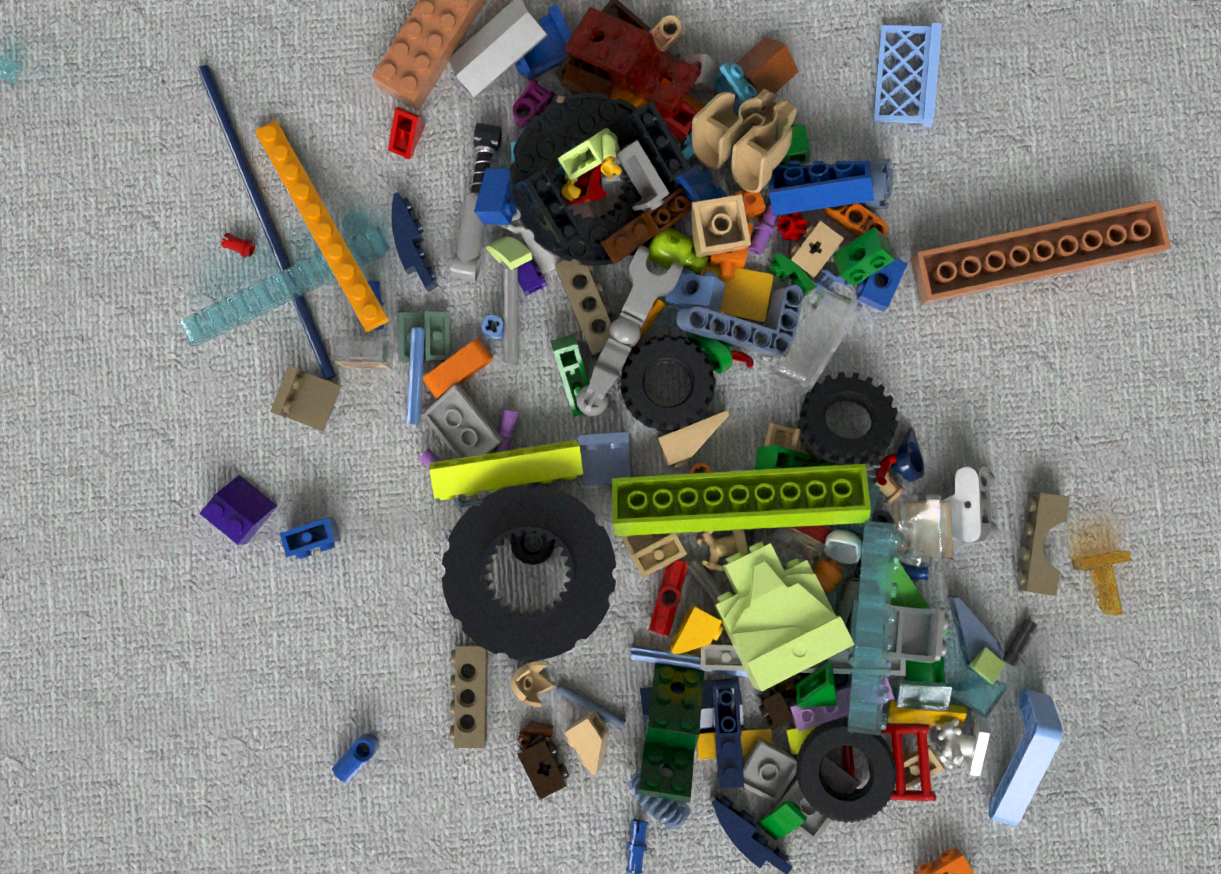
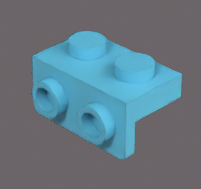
[715,61,757,116]

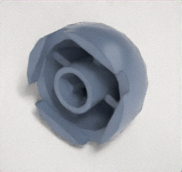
[863,159,893,209]

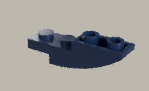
[391,192,438,292]
[712,684,744,789]
[710,794,793,874]

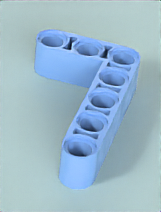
[988,688,1063,826]

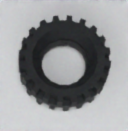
[798,372,898,466]

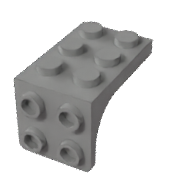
[847,600,948,663]

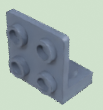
[578,432,631,486]

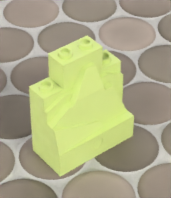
[713,541,855,692]

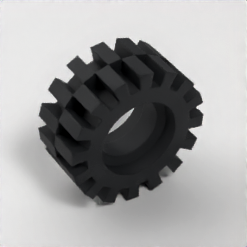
[510,530,555,565]

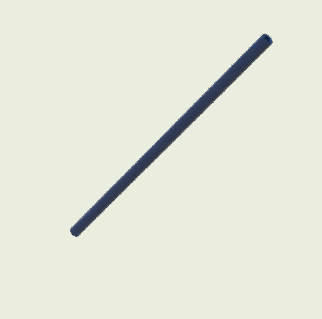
[197,65,336,380]

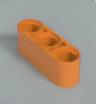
[821,203,888,238]
[422,338,494,400]

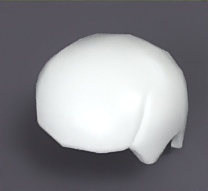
[824,529,862,564]

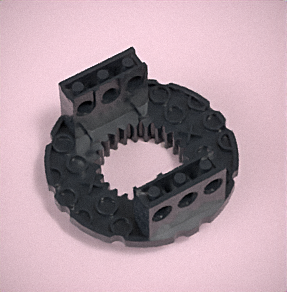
[509,93,690,266]
[441,485,616,660]

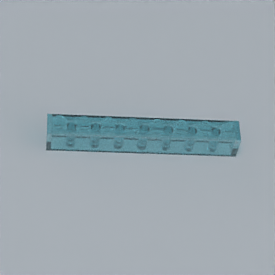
[847,521,901,735]

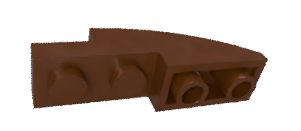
[600,187,692,264]

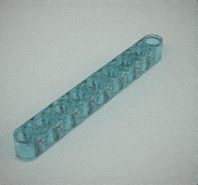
[179,227,391,347]

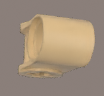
[637,15,681,65]

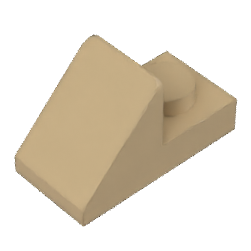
[903,744,945,790]

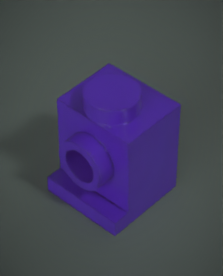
[517,261,547,296]

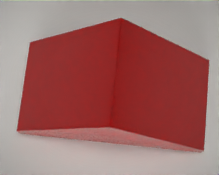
[388,106,425,159]

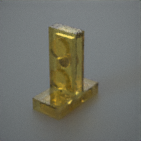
[1071,550,1132,616]

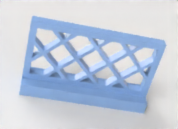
[873,23,942,127]

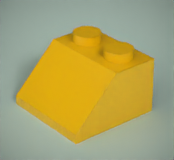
[669,603,723,655]

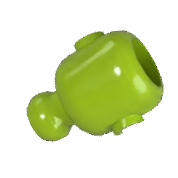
[648,227,708,275]

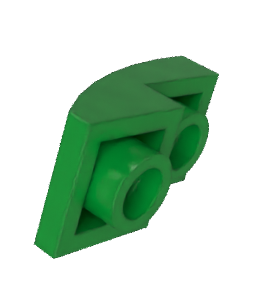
[769,253,816,298]
[757,800,807,840]

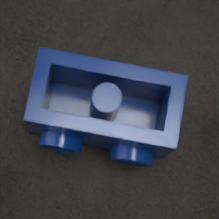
[474,169,516,225]
[279,517,341,560]

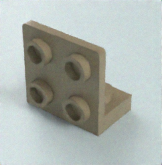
[270,365,341,431]

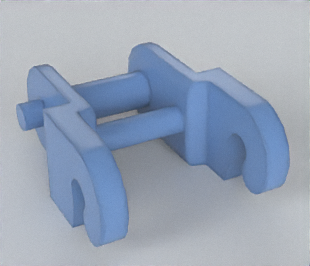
[813,269,851,304]

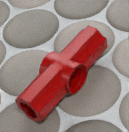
[648,560,689,636]

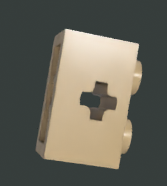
[788,221,844,280]

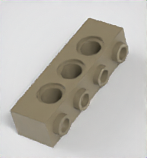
[555,260,613,358]
[450,643,488,748]

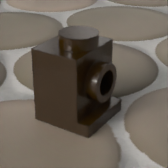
[758,688,794,730]

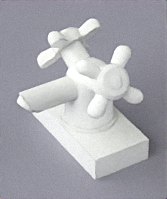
[931,718,990,776]

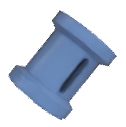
[481,315,504,340]

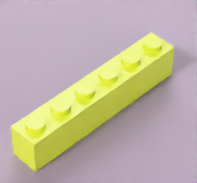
[429,440,583,500]

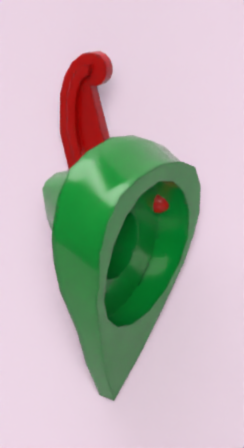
[686,334,754,374]

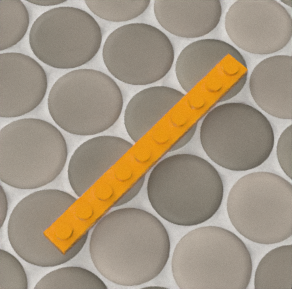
[254,120,389,333]

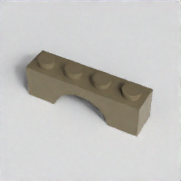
[1017,492,1070,596]

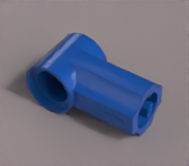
[332,733,379,783]

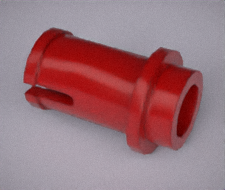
[221,233,255,258]

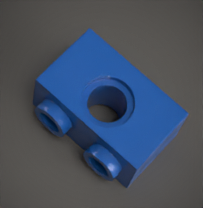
[856,257,908,312]

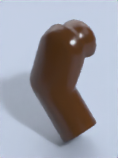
[518,722,554,747]

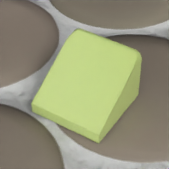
[968,647,1005,685]

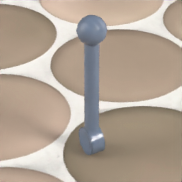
[455,499,483,509]

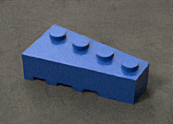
[769,161,874,216]

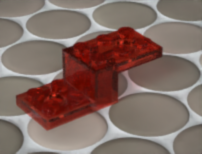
[564,7,701,114]

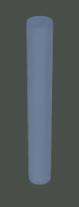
[556,684,626,729]

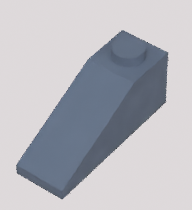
[947,595,1003,672]

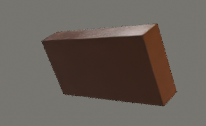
[561,63,613,99]

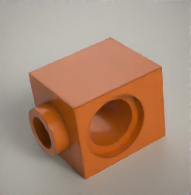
[733,189,766,220]

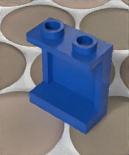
[515,4,577,81]

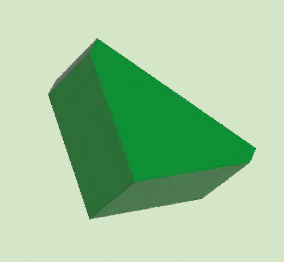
[796,662,837,708]

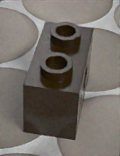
[517,736,570,800]

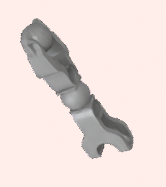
[577,245,683,416]

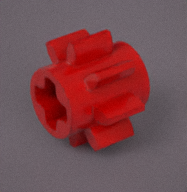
[777,212,808,241]

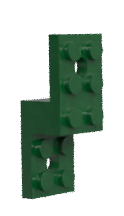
[638,663,704,803]

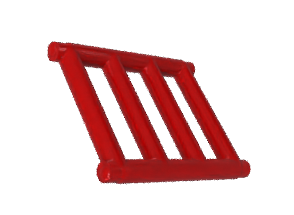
[842,723,936,801]

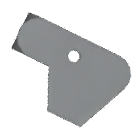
[940,466,998,543]

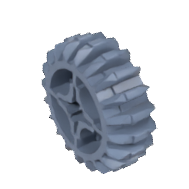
[628,768,690,830]

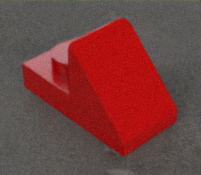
[567,163,607,204]

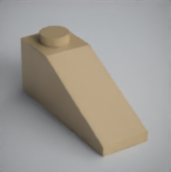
[657,411,729,469]

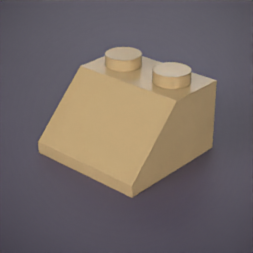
[692,194,751,257]

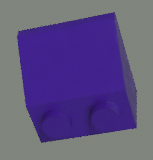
[199,475,277,545]

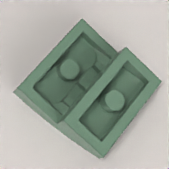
[398,311,450,362]

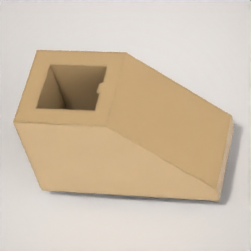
[564,710,609,775]

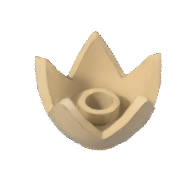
[511,661,555,707]

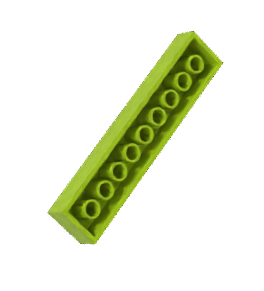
[612,464,871,536]

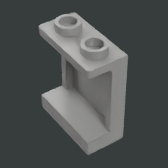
[603,140,669,212]

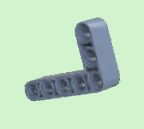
[676,285,803,356]

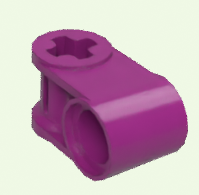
[512,79,555,128]

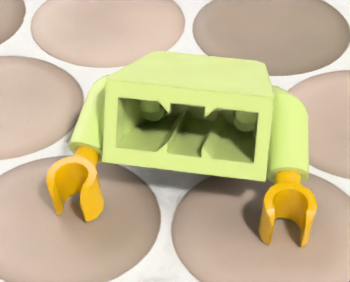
[558,128,622,201]

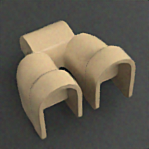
[692,89,797,193]

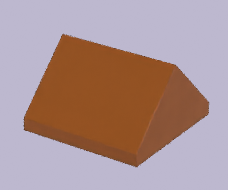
[736,37,799,95]

